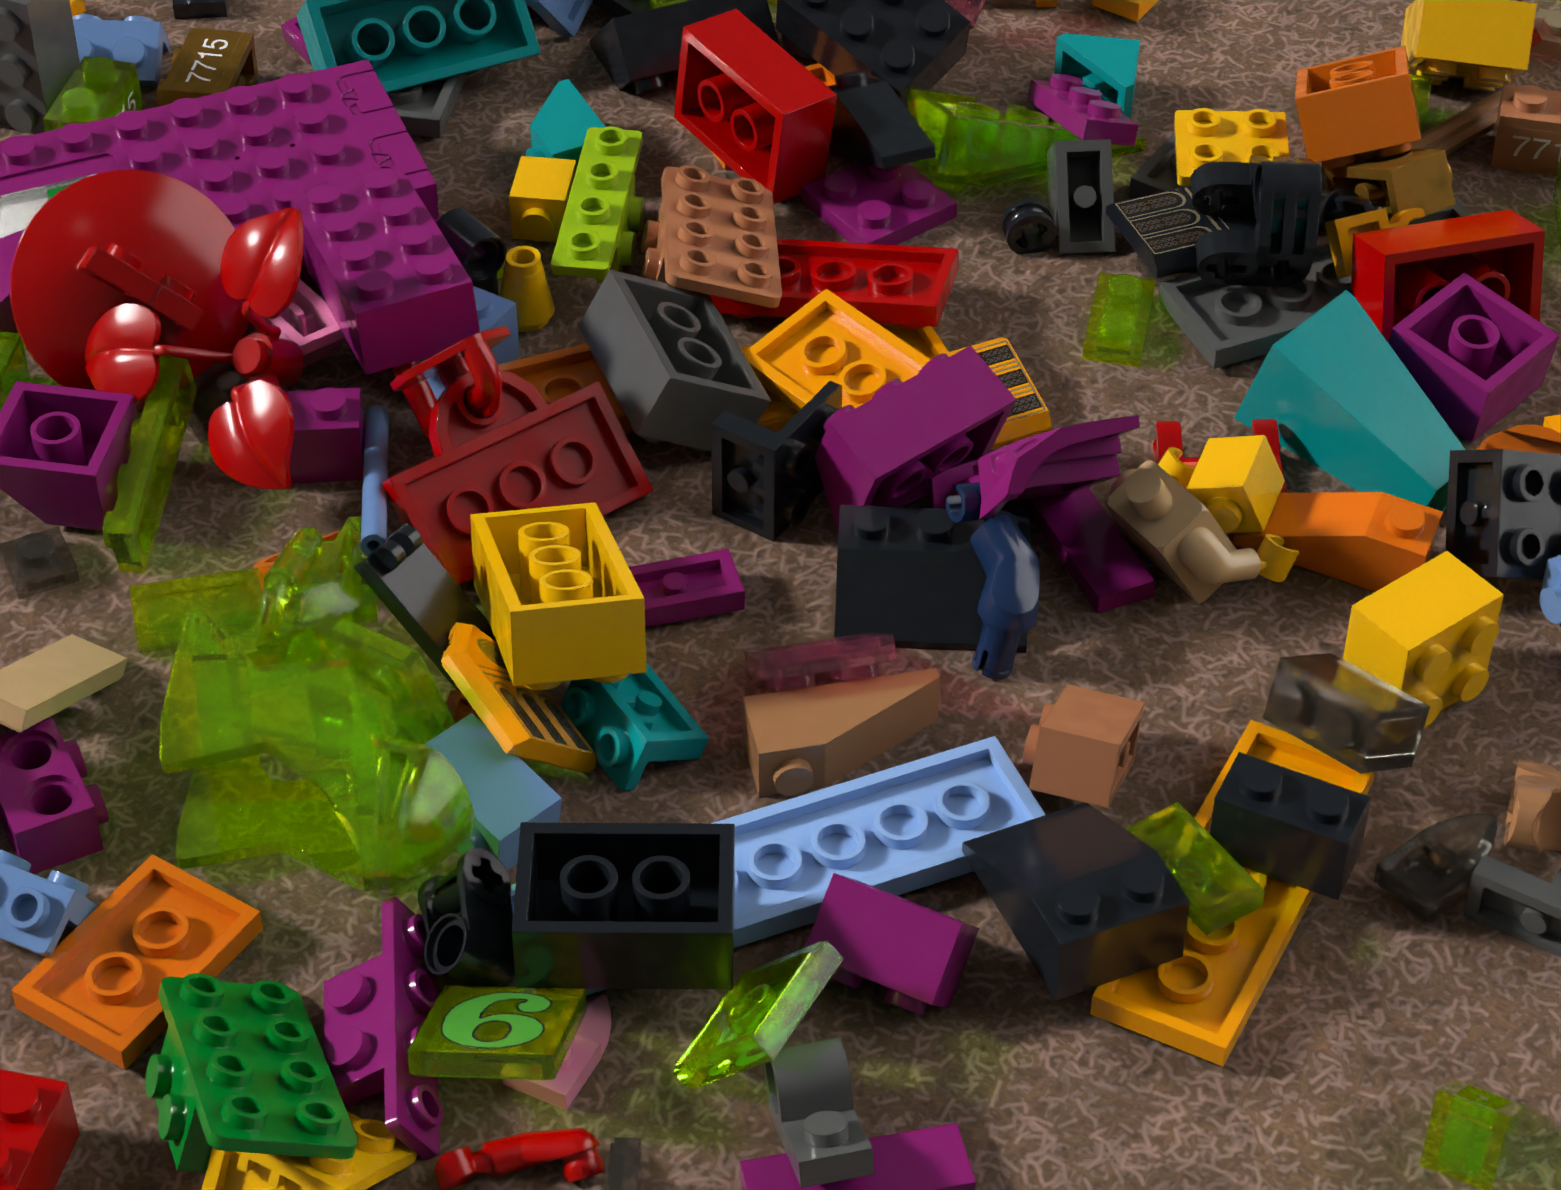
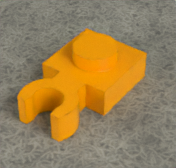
[1325,208,1426,279]

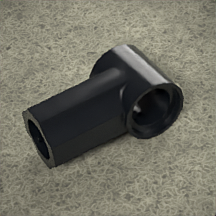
[436,208,507,296]

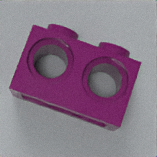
[0,717,109,874]

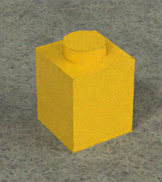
[509,156,577,242]
[1186,435,1285,534]

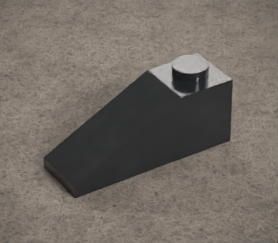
[828,70,936,169]

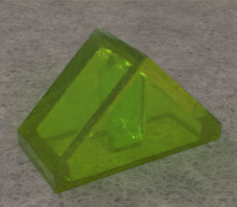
[1419,1079,1526,1190]

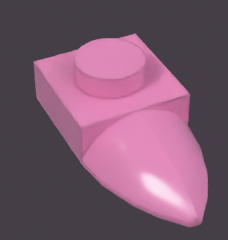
[502,993,612,1111]

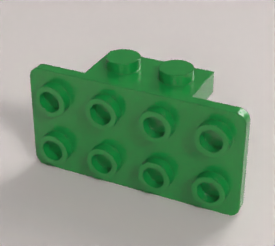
[145,973,358,1173]

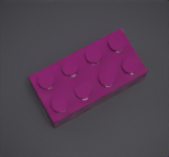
[289,168,480,375]

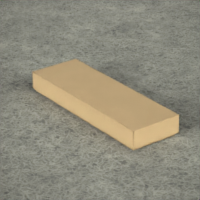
[0,634,128,732]

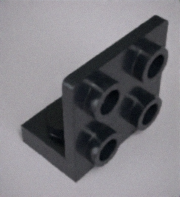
[711,381,842,542]
[1445,449,1561,580]

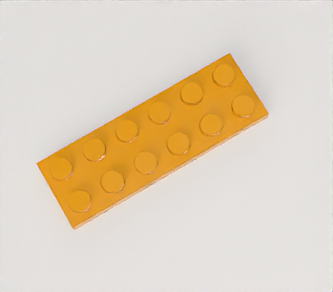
[1090,720,1377,1067]

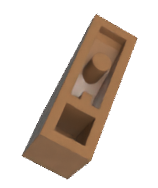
[743,668,940,797]

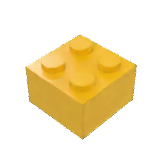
[1336,551,1504,741]

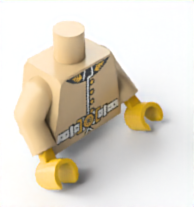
[1105,447,1299,604]

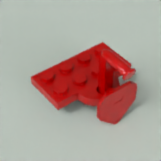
[382,326,654,586]

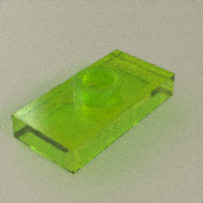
[1124,802,1265,936]

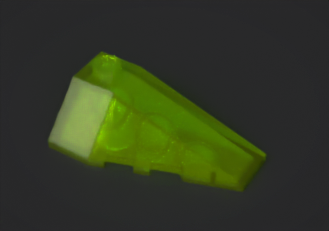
[907,87,1148,191]

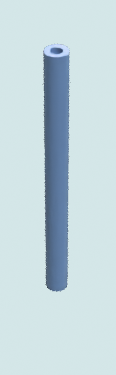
[361,405,389,556]

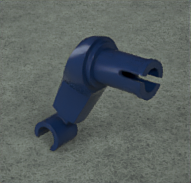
[946,482,1040,679]

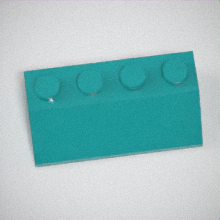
[296,0,541,94]

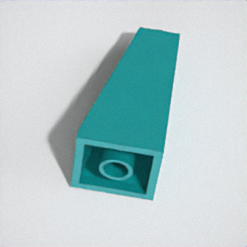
[1234,290,1465,514]

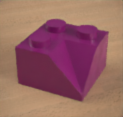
[1388,272,1560,443]
[0,381,143,531]

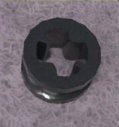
[1001,198,1057,254]

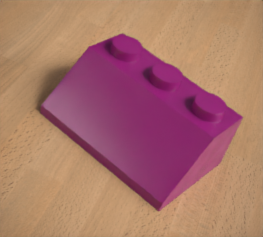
[815,345,1017,534]

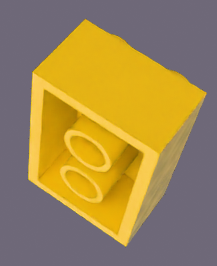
[1401,0,1537,92]

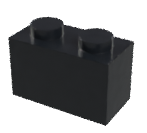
[1207,752,1371,900]

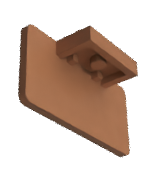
[640,165,782,308]

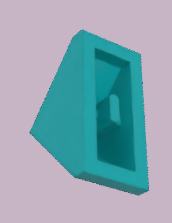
[1054,33,1140,119]

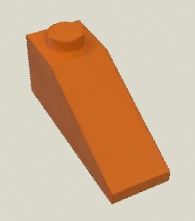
[1233,492,1443,592]

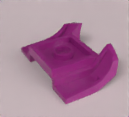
[925,415,1140,519]

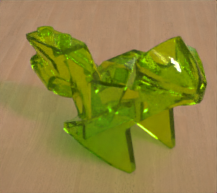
[159,516,475,898]

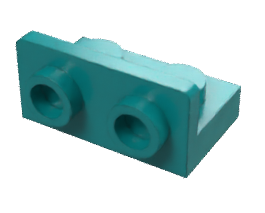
[560,662,710,791]

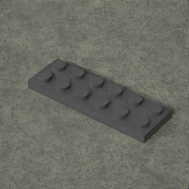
[1158,199,1471,369]

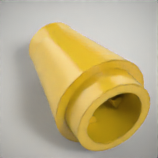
[500,246,555,332]

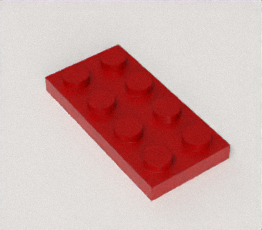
[709,238,959,329]

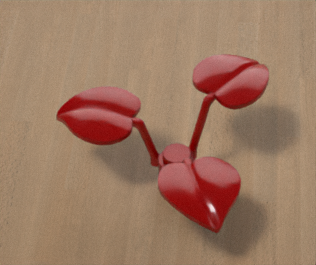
[85,207,304,490]

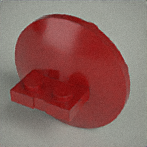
[9,169,249,409]

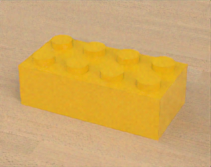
[470,502,647,690]

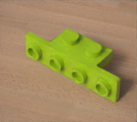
[551,126,645,284]

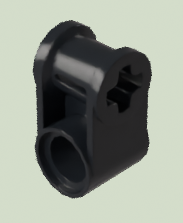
[417,848,515,993]

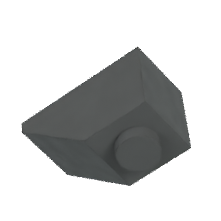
[1047,139,1116,254]

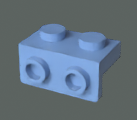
[72,14,170,88]
[0,849,98,957]

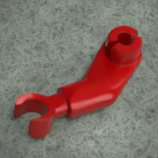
[434,1128,605,1190]

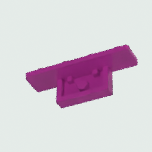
[324,896,443,1160]

